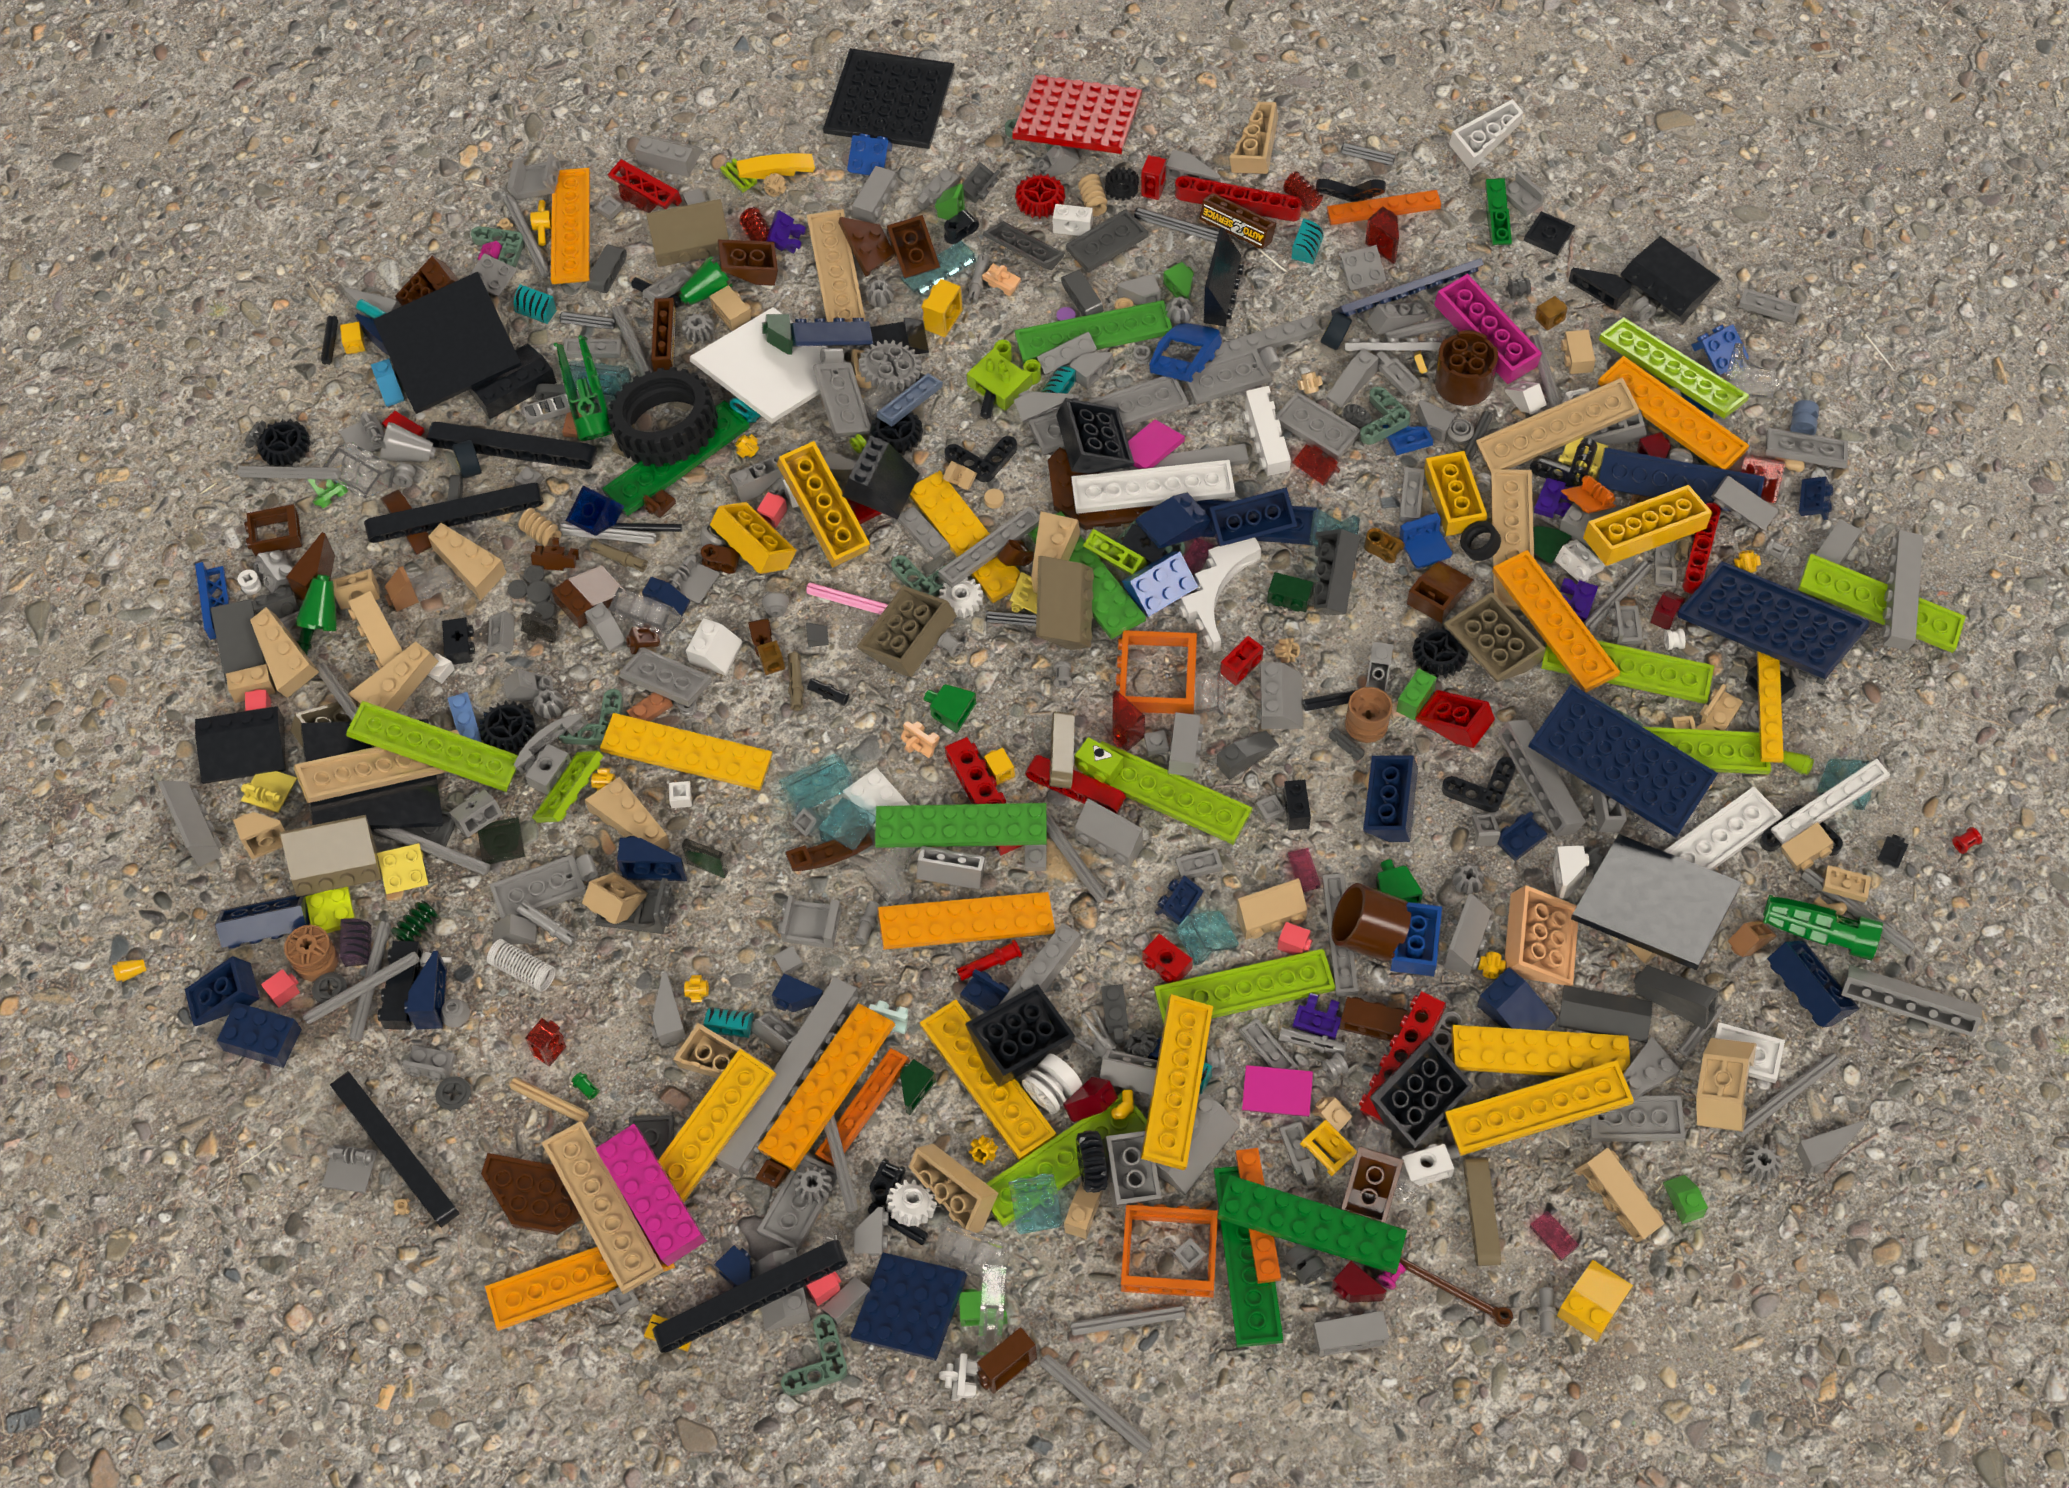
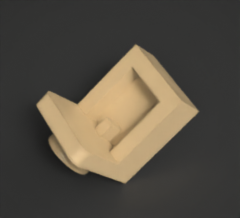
[943,461,977,490]
[1312,1097,1352,1132]

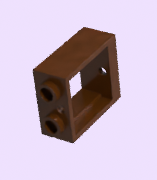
[244,504,302,556]
[976,1327,1037,1394]

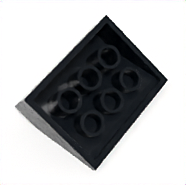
[1204,227,1244,327]
[1620,236,1721,324]
[468,343,557,419]
[1056,398,1134,474]
[842,436,920,519]
[195,706,286,784]
[965,984,1075,1087]
[1369,1036,1473,1149]

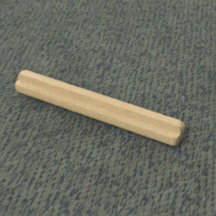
[509,1077,589,1124]

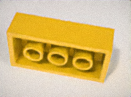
[1424,451,1487,536]
[710,502,797,574]

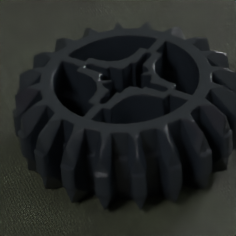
[870,411,923,455]
[256,418,311,467]
[1412,625,1468,679]
[479,700,536,752]
[1076,1130,1108,1193]

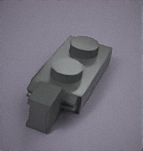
[1101,984,1128,1044]

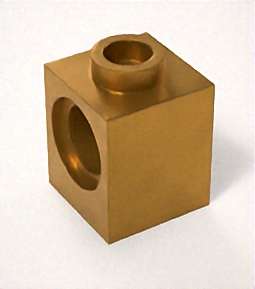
[1535,296,1568,331]
[757,640,785,675]

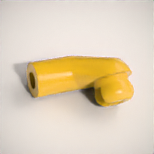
[1111,1090,1134,1120]

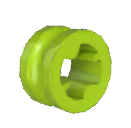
[849,434,867,454]

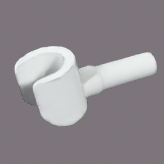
[420,952,452,967]

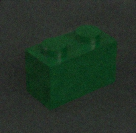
[1267,572,1314,612]

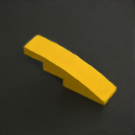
[736,153,815,179]

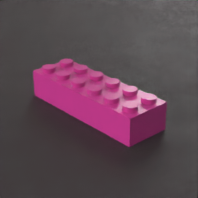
[1434,274,1542,384]
[595,1124,707,1266]

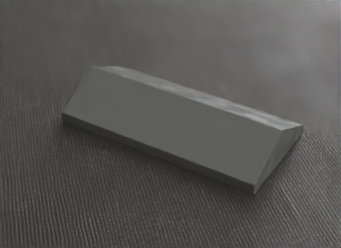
[983,221,1065,270]
[1558,985,1652,1043]

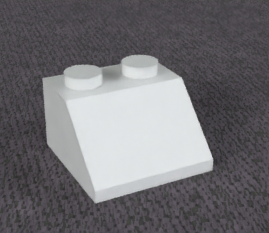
[686,618,743,676]
[1552,845,1589,900]

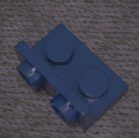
[1799,476,1834,520]
[1498,811,1547,861]
[1155,875,1204,926]
[960,969,1010,1012]

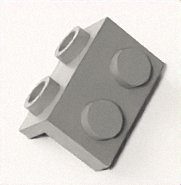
[254,550,293,593]
[1609,600,1643,645]

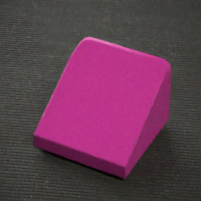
[478,241,503,260]

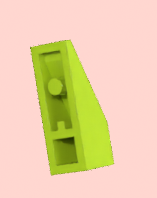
[1083,529,1148,576]

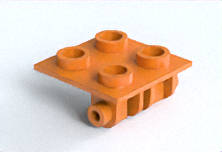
[1561,475,1616,513]

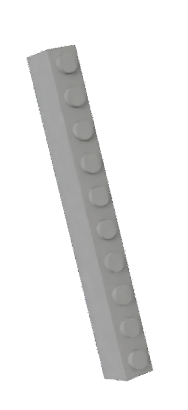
[716,977,859,1178]

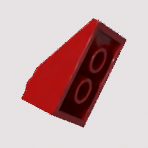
[1415,690,1495,748]

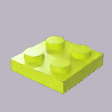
[305,887,356,933]

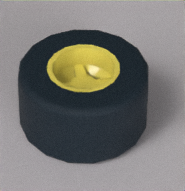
[1320,312,1352,350]
[453,440,482,479]

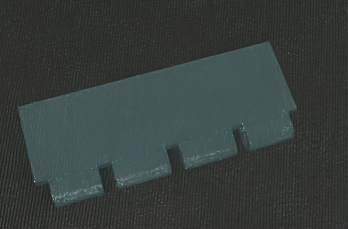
[901,241,976,295]

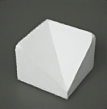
[428,653,455,684]
[669,781,692,808]

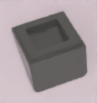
[806,623,829,647]

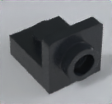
[1877,834,1909,869]

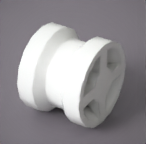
[237,570,262,595]
[1664,629,1686,650]

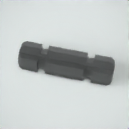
[1329,728,1365,761]

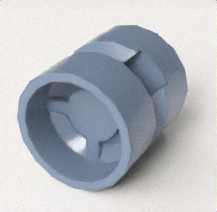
[1790,400,1819,435]

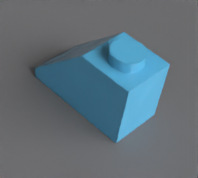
[371,359,405,407]

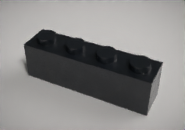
[378,941,423,1030]

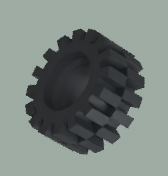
[1105,167,1139,201]

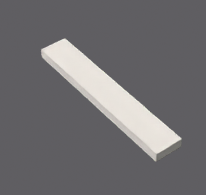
[1771,759,1890,845]

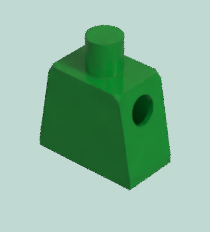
[924,684,977,733]
[1376,859,1423,903]

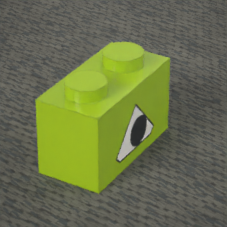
[1074,737,1124,785]

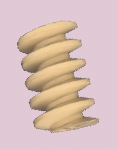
[1078,174,1107,216]
[518,508,562,547]

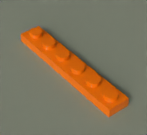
[1327,190,1441,225]
[815,1048,910,1168]
[1235,1148,1281,1284]

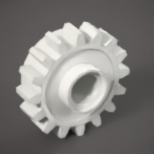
[939,577,983,618]
[886,1180,937,1227]

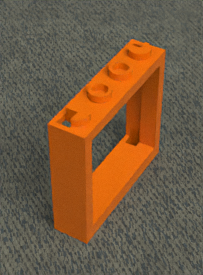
[1115,630,1197,715]
[1121,1203,1218,1298]

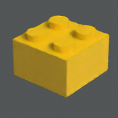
[921,279,963,337]

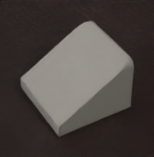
[791,807,824,837]

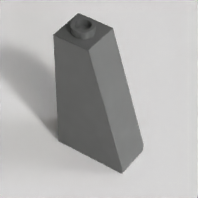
[1634,965,1718,1029]

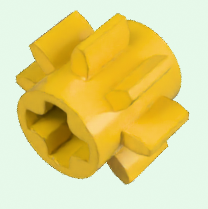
[735,434,759,458]
[1734,550,1761,573]
[591,768,615,791]
[1478,952,1506,979]
[684,975,709,1003]
[969,1135,998,1165]

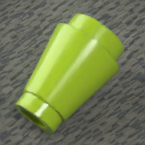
[1782,750,1814,775]

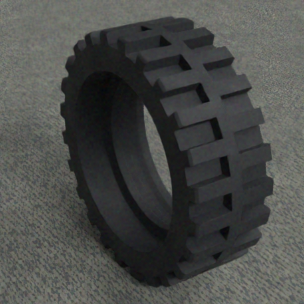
[608,367,718,467]

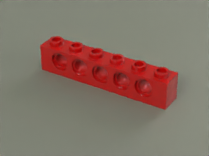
[945,737,1023,856]
[1359,991,1446,1125]

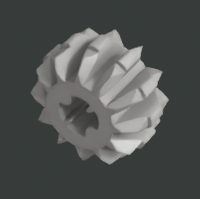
[682,312,714,344]
[1742,1144,1783,1183]
[794,1165,833,1205]

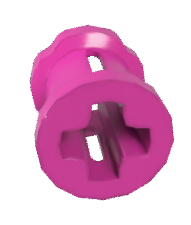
[1376,1263,1406,1290]

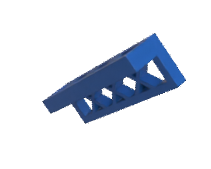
[195,562,230,640]

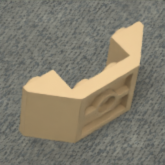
[1696,1038,1757,1132]

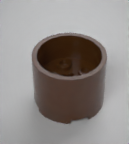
[1435,330,1498,406]
[1331,883,1411,962]

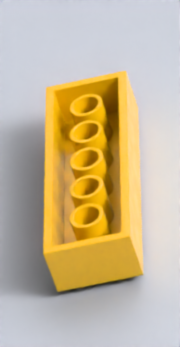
[777,441,870,568]
[1583,485,1712,566]

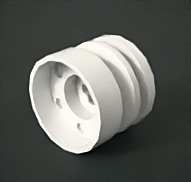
[1022,1053,1082,1114]

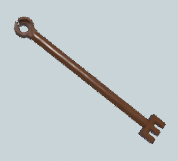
[1399,1257,1513,1328]

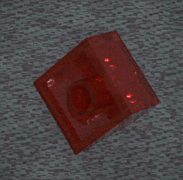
[1365,207,1399,264]
[1740,453,1785,503]
[1112,690,1145,751]

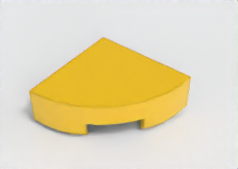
[1414,350,1428,374]

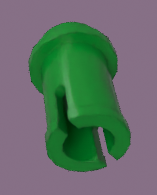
[571,1072,600,1100]

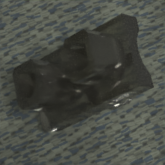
[521,611,558,643]

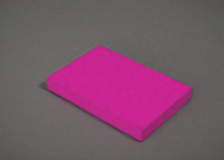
[1128,419,1185,469]
[1242,1065,1313,1117]

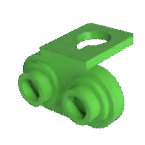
[307,479,348,508]

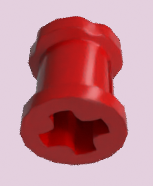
[1952,827,1983,854]

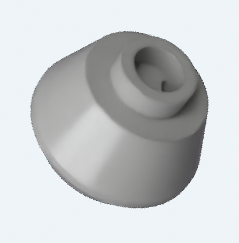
[1447,419,1474,444]
[700,525,726,547]
[762,591,789,617]
[440,999,470,1028]

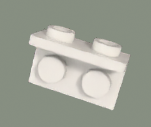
[1555,540,1605,582]

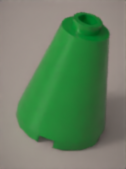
[679,256,733,305]
[296,574,337,631]

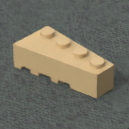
[1229,102,1278,174]
[1031,511,1080,593]
[348,591,403,669]
[585,776,670,850]
[909,1144,998,1236]

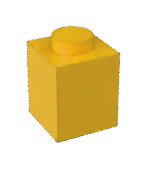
[340,322,365,354]
[984,747,1015,785]

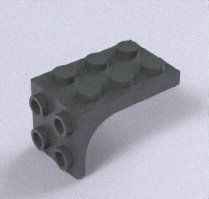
[595,878,675,934]

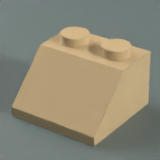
[233,812,286,860]
[582,872,647,924]

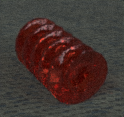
[1283,171,1323,212]
[739,207,770,242]

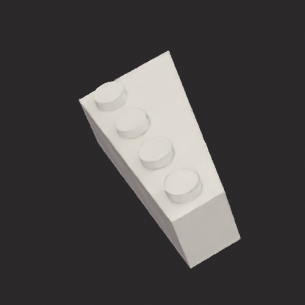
[1449,99,1524,171]
[1242,386,1291,476]

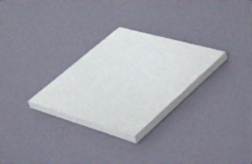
[690,307,847,424]

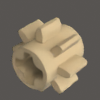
[763,173,787,197]
[1297,371,1323,394]
[1274,638,1300,663]

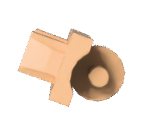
[982,263,1021,296]
[900,721,940,758]

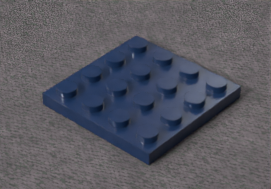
[851,1252,967,1361]

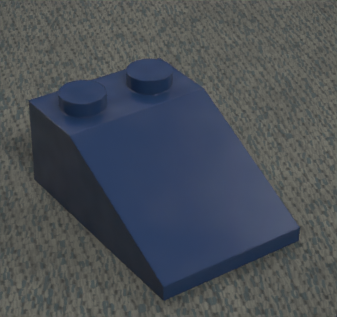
[1135,492,1211,548]
[617,836,687,881]
[404,950,447,1030]
[185,956,260,1026]
[1477,967,1557,1031]

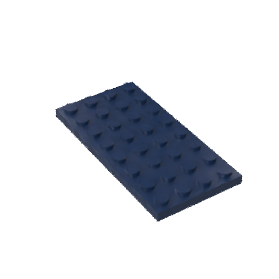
[1678,561,1869,679]
[1528,684,1718,838]

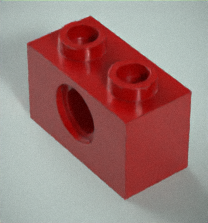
[1141,155,1166,200]
[1142,933,1193,983]

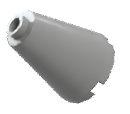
[380,422,436,462]

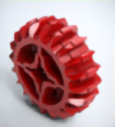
[1015,173,1066,219]

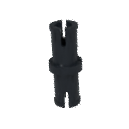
[807,678,849,706]

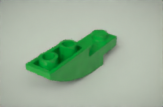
[1485,178,1512,245]

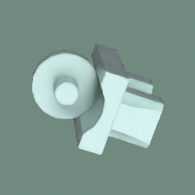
[869,1000,908,1034]

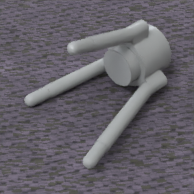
[1074,1009,1116,1059]

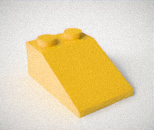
[1557,1260,1633,1342]

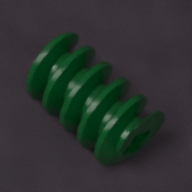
[391,900,439,941]

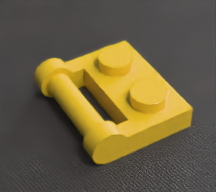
[1300,1120,1358,1177]

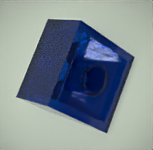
[566,485,624,536]

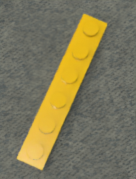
[1757,651,1784,763]

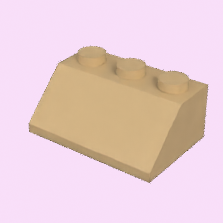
[1236,878,1307,940]

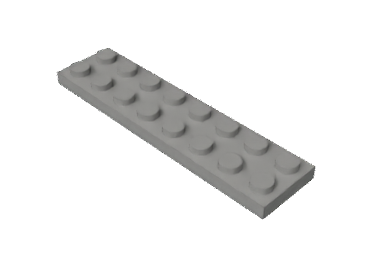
[1029,376,1188,455]

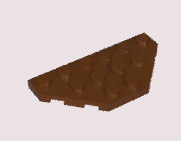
[1048,447,1153,530]
[481,1153,582,1235]

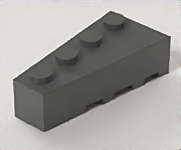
[1314,529,1360,615]

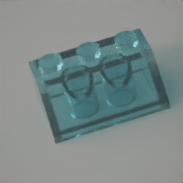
[568,360,632,396]
[779,754,853,815]

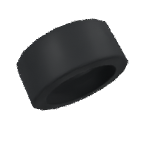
[1460,521,1501,561]

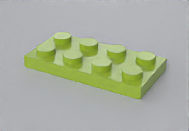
[532,751,604,823]

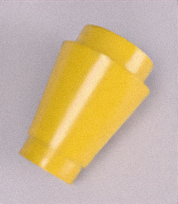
[112,959,147,982]

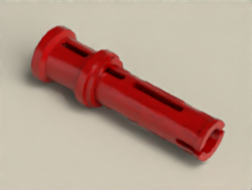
[956,939,1022,981]

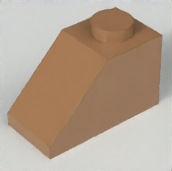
[384,566,419,612]
[1728,920,1777,957]

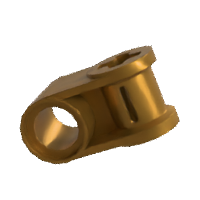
[1364,528,1405,563]

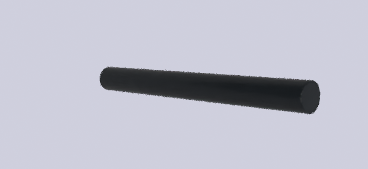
[602,523,682,532]

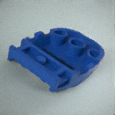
[1149,323,1222,382]

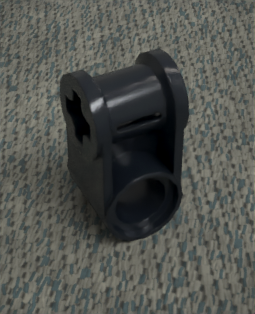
[944,210,979,244]
[869,1158,906,1205]

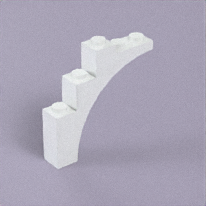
[1179,538,1261,653]

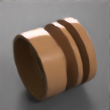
[1345,687,1393,743]
[284,925,338,981]

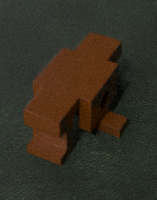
[531,537,579,571]

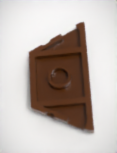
[838,217,894,277]

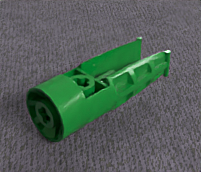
[553,335,613,441]
[1763,895,1883,961]

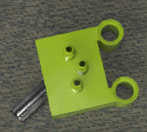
[967,340,1041,420]

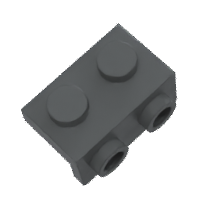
[962,162,1000,203]
[252,587,299,619]

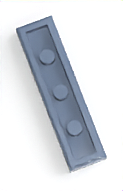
[877,373,943,426]

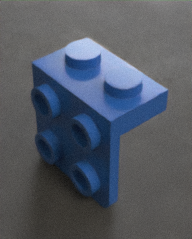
[847,134,893,176]
[1691,324,1749,375]
[1399,513,1452,569]

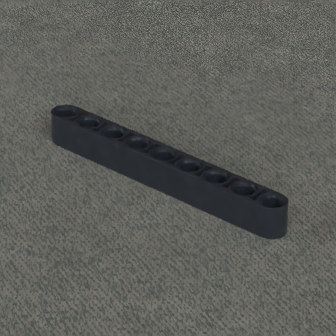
[426,422,597,470]
[364,483,544,543]
[330,1071,460,1228]
[652,1240,848,1353]

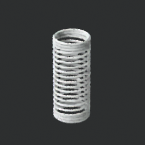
[487,939,556,992]

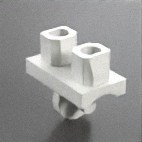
[939,1353,978,1402]

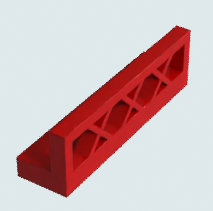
[607,159,682,210]

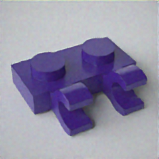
[766,210,806,254]
[1534,478,1574,518]
[1560,578,1598,622]
[1292,993,1341,1040]

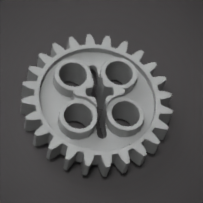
[859,340,922,392]

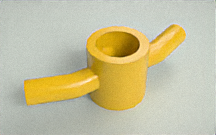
[530,200,552,246]

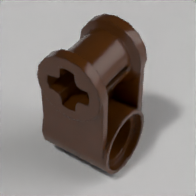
[997,539,1034,567]
[701,544,740,574]
[748,618,772,657]

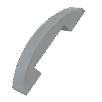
[1654,540,1677,587]
[514,713,588,774]

